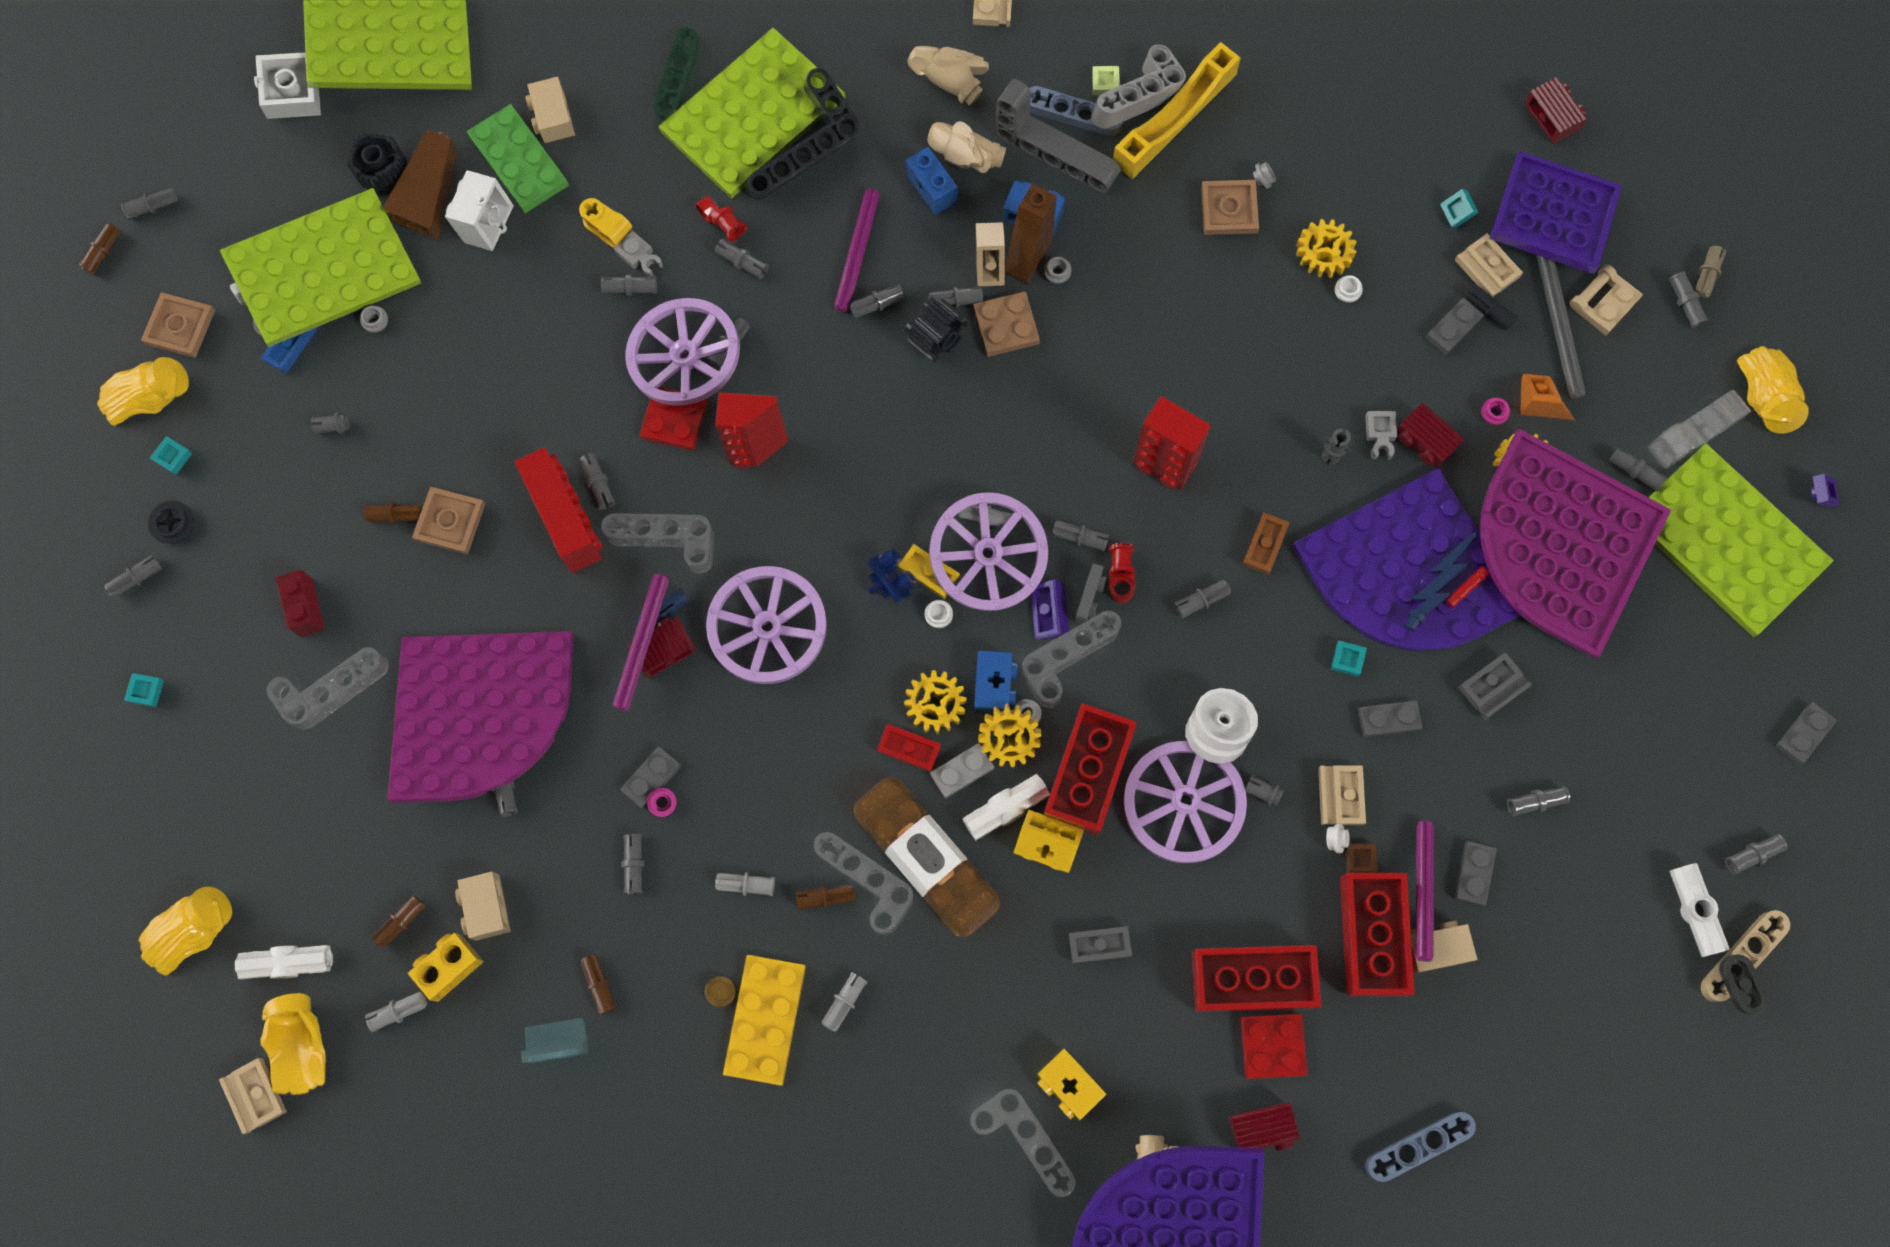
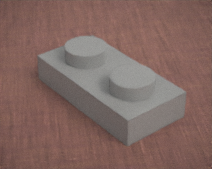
[930,743,994,799]

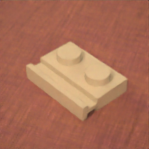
[973,0,1012,27]
[1455,233,1523,297]
[1318,766,1366,825]
[219,1058,287,1134]

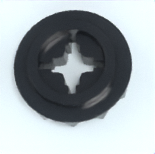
[148,501,195,545]

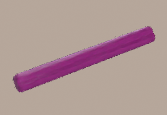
[834,189,879,312]
[613,574,669,711]
[1416,821,1434,962]

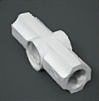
[962,774,1050,841]
[1670,863,1730,957]
[235,945,333,979]

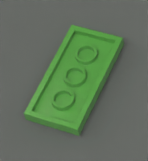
[466,104,569,213]

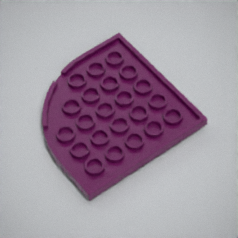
[1480,429,1671,659]
[387,631,574,803]

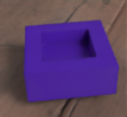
[1811,474,1840,509]

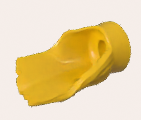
[1737,346,1809,434]
[97,357,189,426]
[138,887,232,976]
[261,993,326,1095]

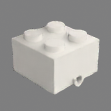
[254,52,321,119]
[445,170,514,251]

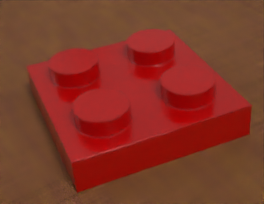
[639,387,709,451]
[1240,1014,1308,1079]

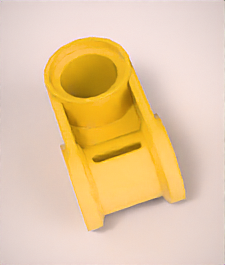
[579,198,632,248]

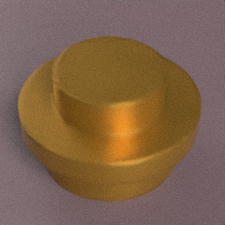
[705,977,735,1007]

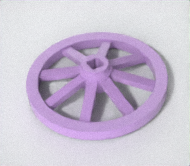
[626,298,740,406]
[929,493,1048,611]
[706,566,827,684]
[1123,741,1247,864]

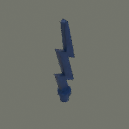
[1404,532,1477,632]

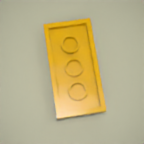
[723,955,806,1086]

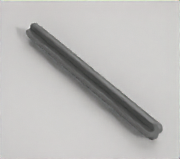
[1536,255,1586,399]

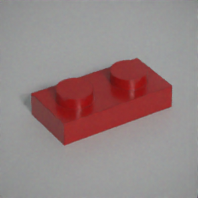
[877,724,941,772]

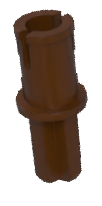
[78,223,120,275]
[364,502,422,524]
[796,885,856,910]
[372,895,426,948]
[580,954,617,1015]

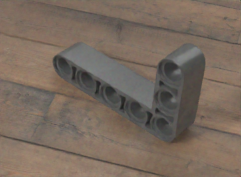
[996,79,1121,193]

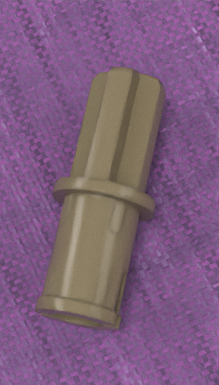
[1695,246,1727,298]

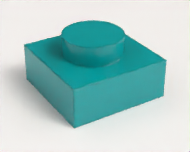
[1440,189,1479,228]
[150,436,192,475]
[1330,641,1367,677]
[124,673,164,708]

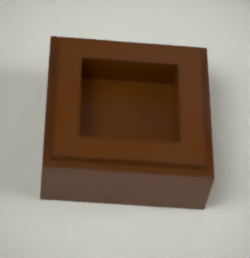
[1345,844,1378,873]

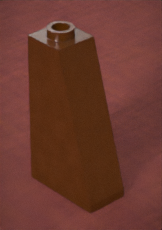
[382,129,458,240]
[1005,184,1057,285]

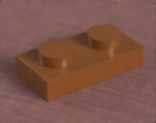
[1242,512,1290,575]

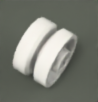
[1186,688,1258,764]

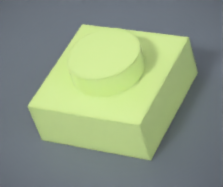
[1092,66,1120,95]

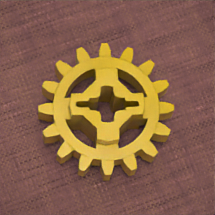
[1296,219,1356,278]
[904,670,967,734]
[978,704,1041,767]

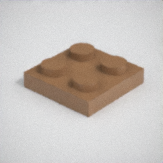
[1201,180,1259,235]
[973,291,1040,357]
[141,292,215,358]
[412,487,486,555]

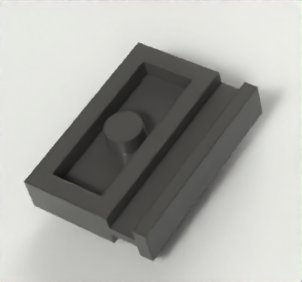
[1458,652,1532,720]

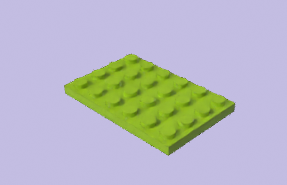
[303,0,472,90]
[658,28,845,199]
[220,188,421,347]
[1648,443,1834,638]

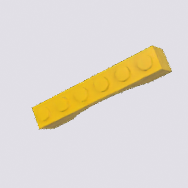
[1113,42,1241,179]

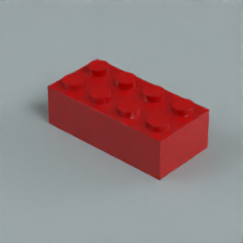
[1133,396,1211,491]
[514,447,603,574]
[1044,703,1137,837]
[1340,873,1415,997]
[1192,945,1321,1012]

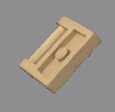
[1569,264,1643,336]

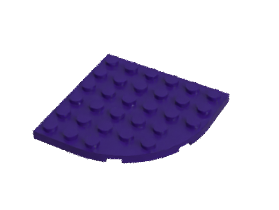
[1292,468,1521,652]
[1071,1146,1264,1247]

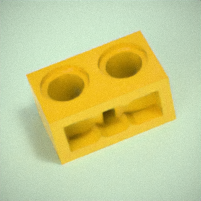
[408,933,484,1002]

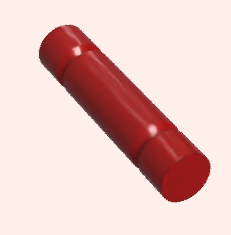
[1445,567,1489,609]

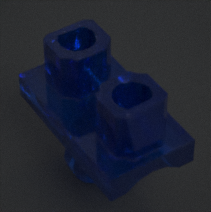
[867,549,918,603]

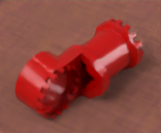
[695,195,747,242]
[1109,543,1135,603]

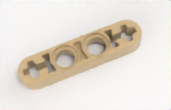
[1701,910,1790,1002]

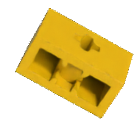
[1013,810,1084,873]
[1037,1049,1106,1120]

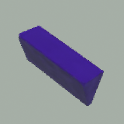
[1031,579,1069,640]

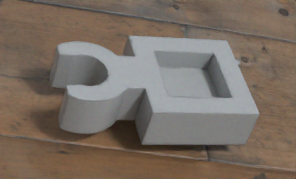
[614,231,663,277]
[1365,411,1397,459]

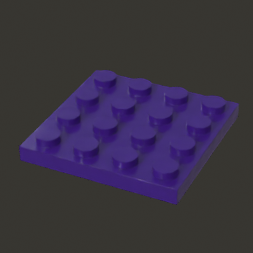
[1489,151,1622,274]

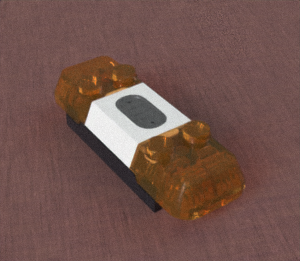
[853,777,1000,937]

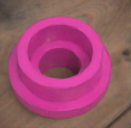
[1481,398,1510,425]
[647,788,676,817]

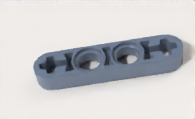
[1029,86,1123,137]
[1365,1112,1476,1182]

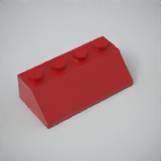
[716,393,788,469]

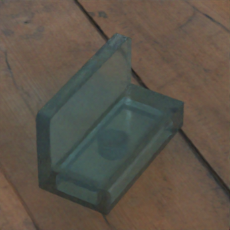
[521,1018,588,1064]

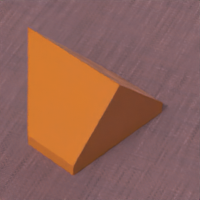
[1520,374,1575,420]

